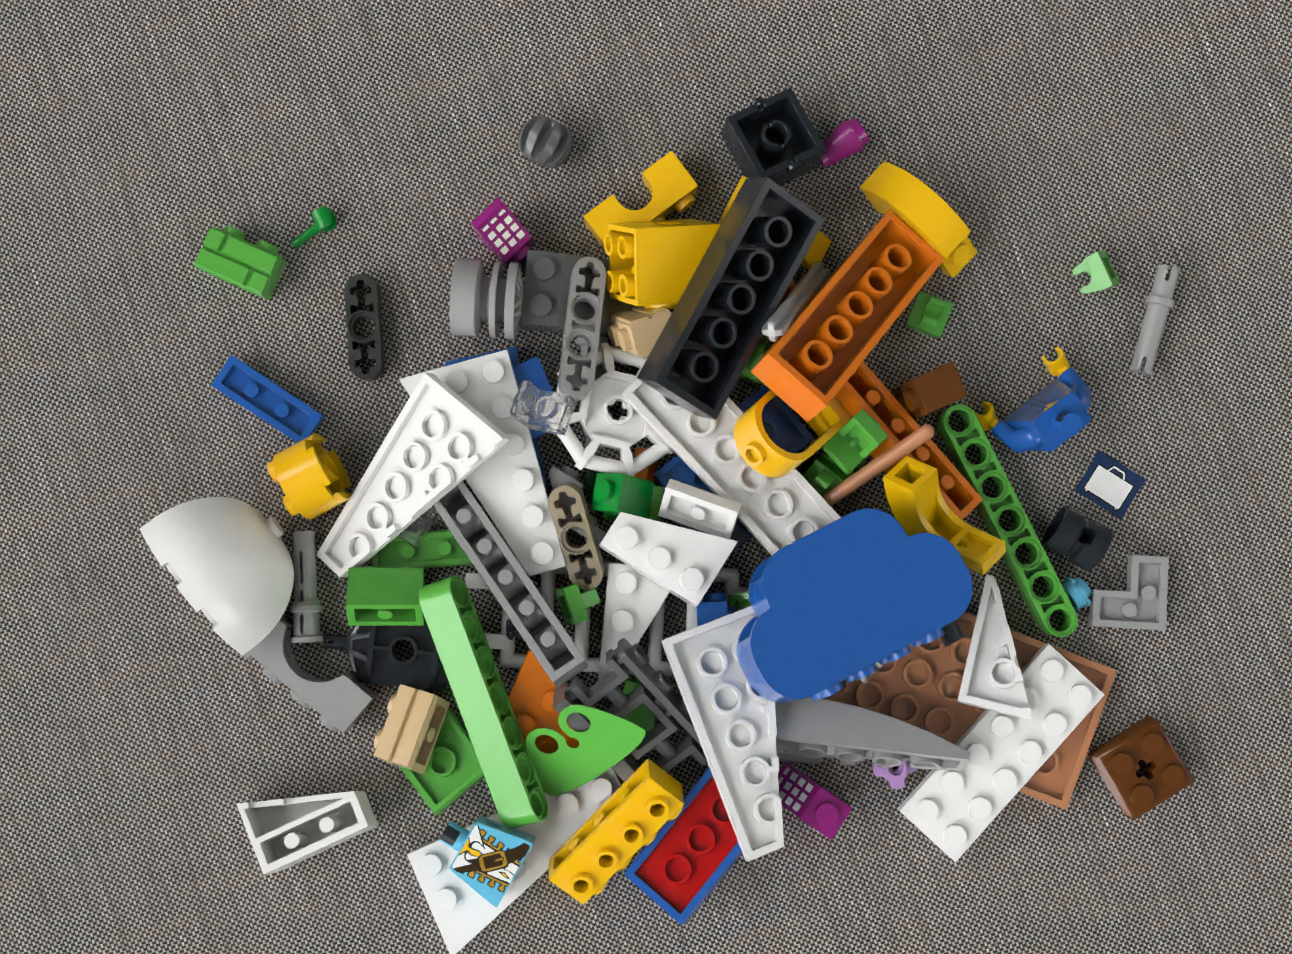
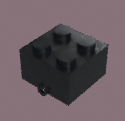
[722,88,826,186]

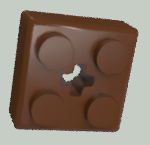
[1088,716,1195,819]

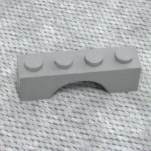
[239,615,378,733]

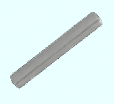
[762,262,830,342]

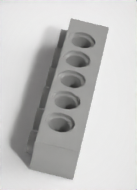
[433,480,588,688]

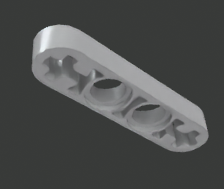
[558,257,606,401]

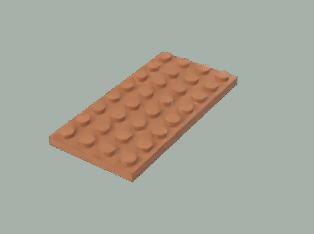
[821,612,1117,810]

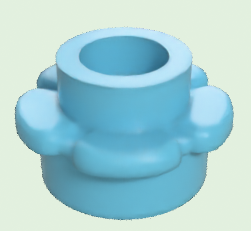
[1062,577,1092,611]

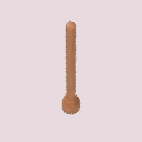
[822,424,935,507]

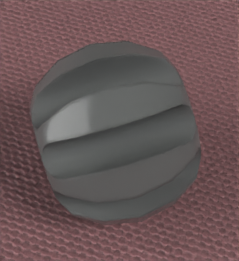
[518,115,573,169]

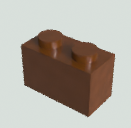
[893,361,968,420]

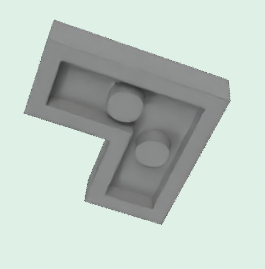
[1088,555,1169,631]

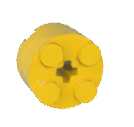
[267,433,352,520]

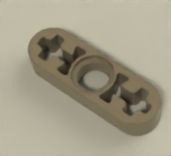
[548,482,605,590]

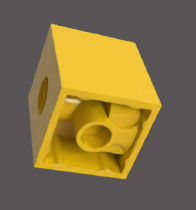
[604,219,720,309]

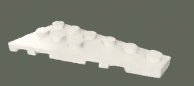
[399,350,566,576]
[316,372,511,577]
[661,606,784,861]
[407,768,621,954]

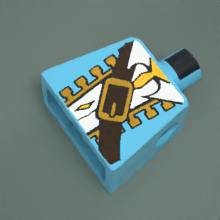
[439,816,536,907]

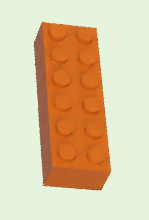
[750,210,944,422]

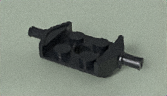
[323,617,449,691]

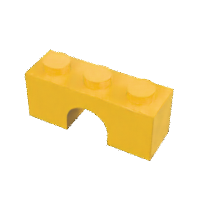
[583,151,698,250]

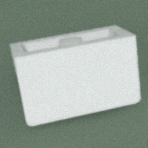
[658,479,741,539]

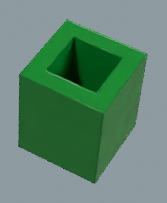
[591,473,654,519]

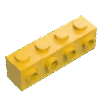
[549,759,684,905]

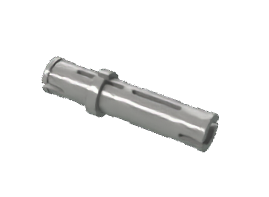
[1128,264,1181,376]

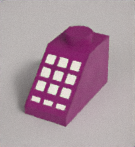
[471,197,534,268]
[778,761,852,840]

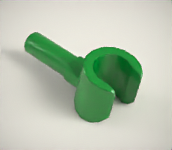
[291,206,337,249]

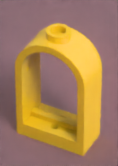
[734,390,852,478]

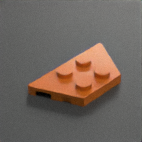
[508,648,579,753]

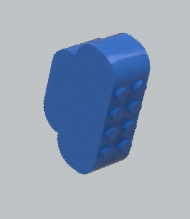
[736,508,973,703]

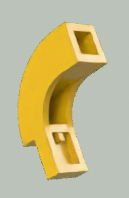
[859,161,978,278]
[883,456,1006,575]

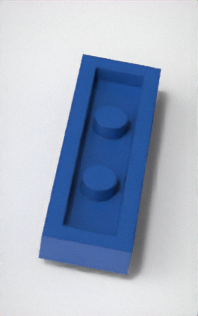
[211,355,325,442]

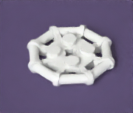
[547,342,674,477]

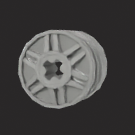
[449,258,524,340]

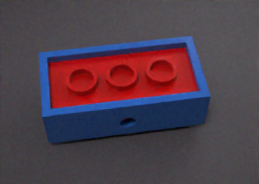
[624,767,743,925]

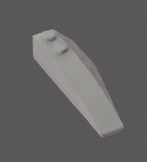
[775,697,970,771]

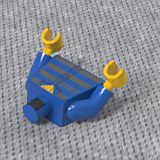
[973,347,1092,453]

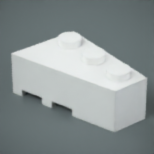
[598,512,738,607]
[236,791,379,875]

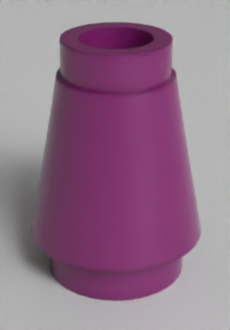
[821,117,870,168]

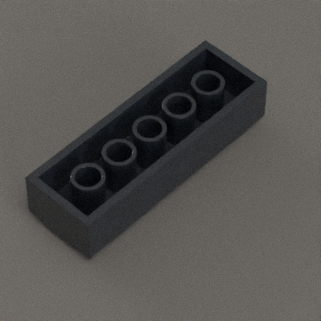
[637,177,825,420]

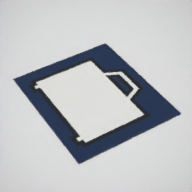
[1075,450,1146,519]

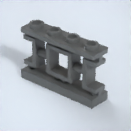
[553,637,708,782]

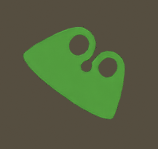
[525,705,646,796]

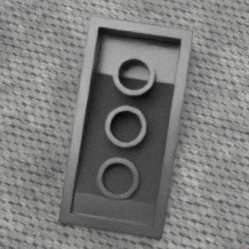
[521,250,671,337]

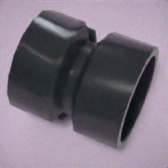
[1041,505,1113,571]

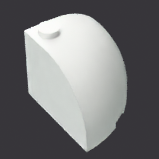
[140,497,294,656]

